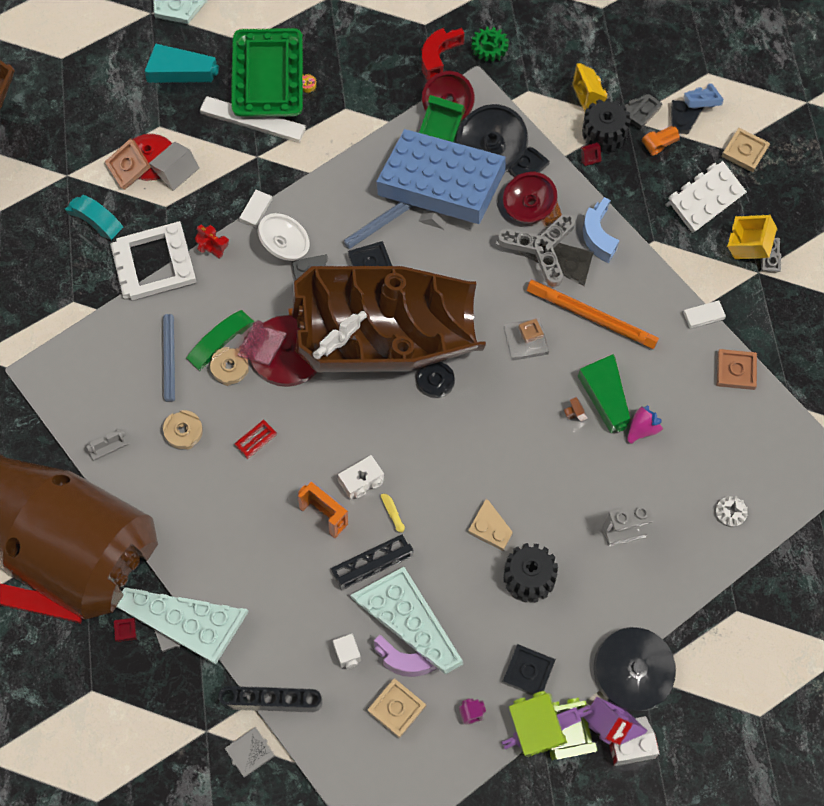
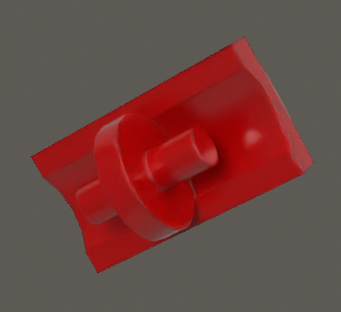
[195,225,229,258]

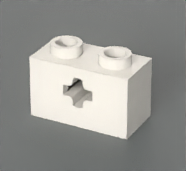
[338,455,384,500]

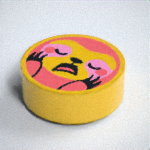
[303,75,316,93]

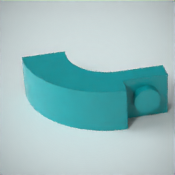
[65,195,123,240]

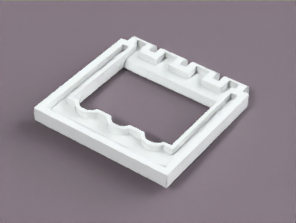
[111,221,197,300]

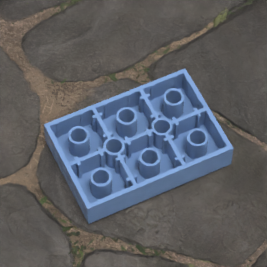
[376,129,506,225]

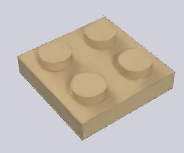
[721,128,770,172]
[367,678,426,739]

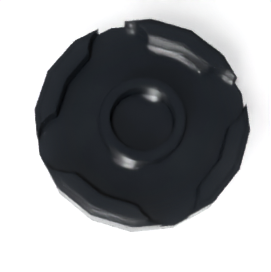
[417,362,455,398]

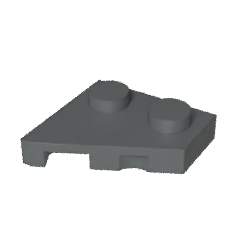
[624,94,663,129]

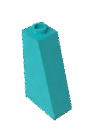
[144,44,219,83]

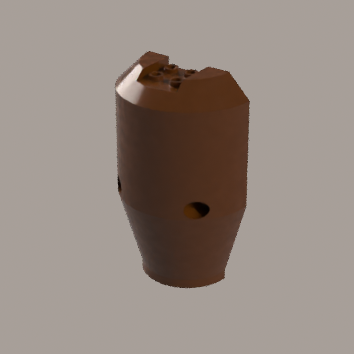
[293,266,486,373]
[0,454,158,620]

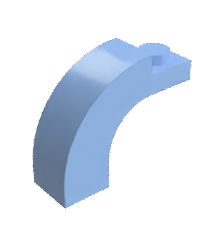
[583,197,620,263]

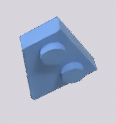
[683,83,723,109]

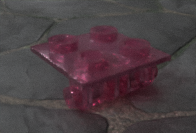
[237,320,287,365]

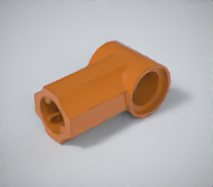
[642,126,680,155]

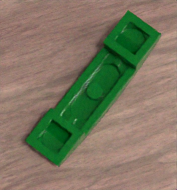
[186,310,255,371]

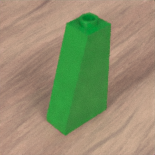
[578,354,630,433]

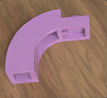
[374,635,436,677]

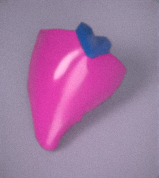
[628,405,663,444]

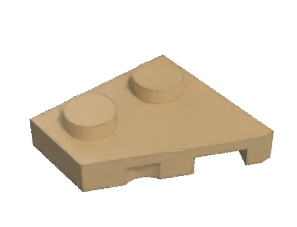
[468,499,513,551]

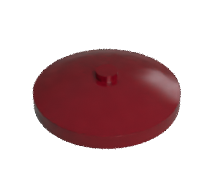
[249,315,317,387]

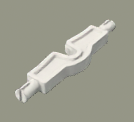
[313,311,367,359]

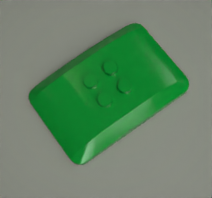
[232,28,303,117]

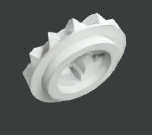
[716,496,748,526]

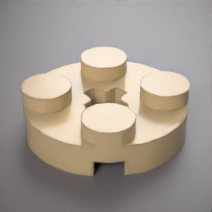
[210,347,249,386]
[163,410,203,450]

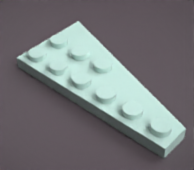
[351,567,463,674]
[117,587,249,664]

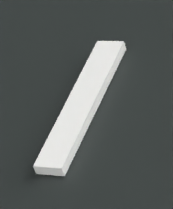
[200,96,306,143]

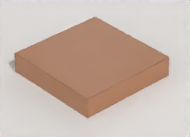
[105,139,151,190]
[717,349,757,390]

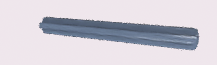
[344,202,413,249]
[163,314,175,402]

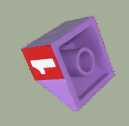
[583,697,648,745]

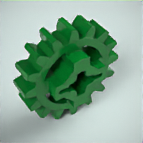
[471,27,509,62]

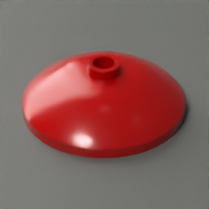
[133,134,172,181]

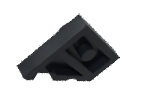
[671,100,705,134]

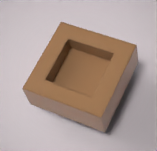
[518,319,544,343]

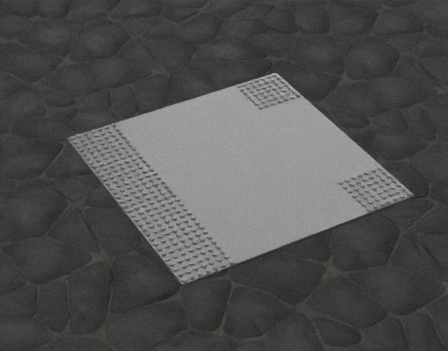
[5,66,824,806]

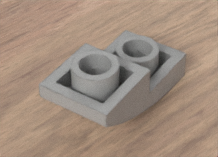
[760,238,781,272]

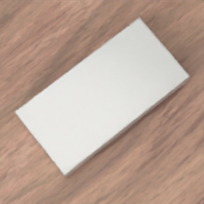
[239,190,272,228]
[683,301,726,329]

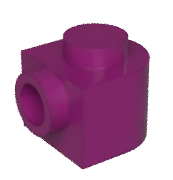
[459,698,486,725]

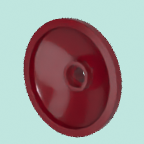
[422,71,475,121]
[503,172,558,223]

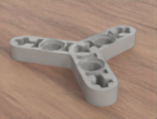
[498,214,575,287]

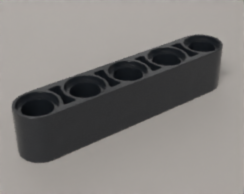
[219,686,323,712]

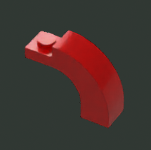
[422,28,465,80]

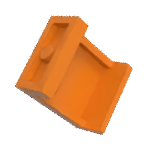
[298,482,348,538]

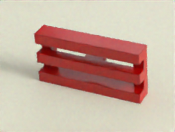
[234,420,277,459]

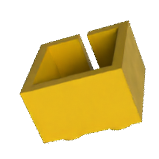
[727,215,777,259]

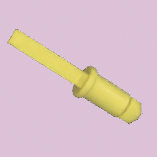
[381,494,405,533]

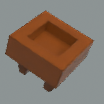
[564,397,588,421]

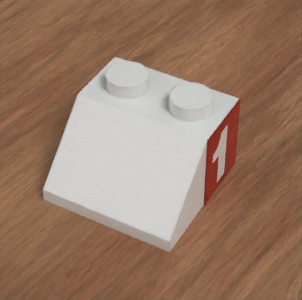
[609,717,660,766]

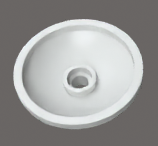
[258,213,310,261]

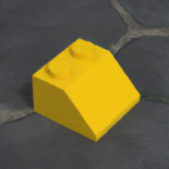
[572,63,607,112]

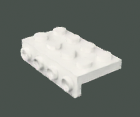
[666,161,746,233]

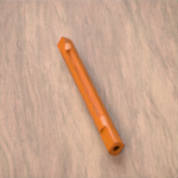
[526,280,659,349]

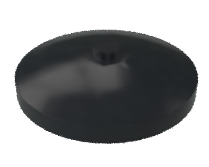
[457,104,528,172]
[594,627,676,711]

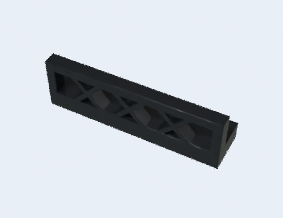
[331,534,414,591]

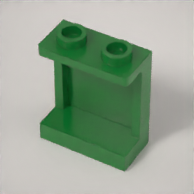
[418,95,465,142]

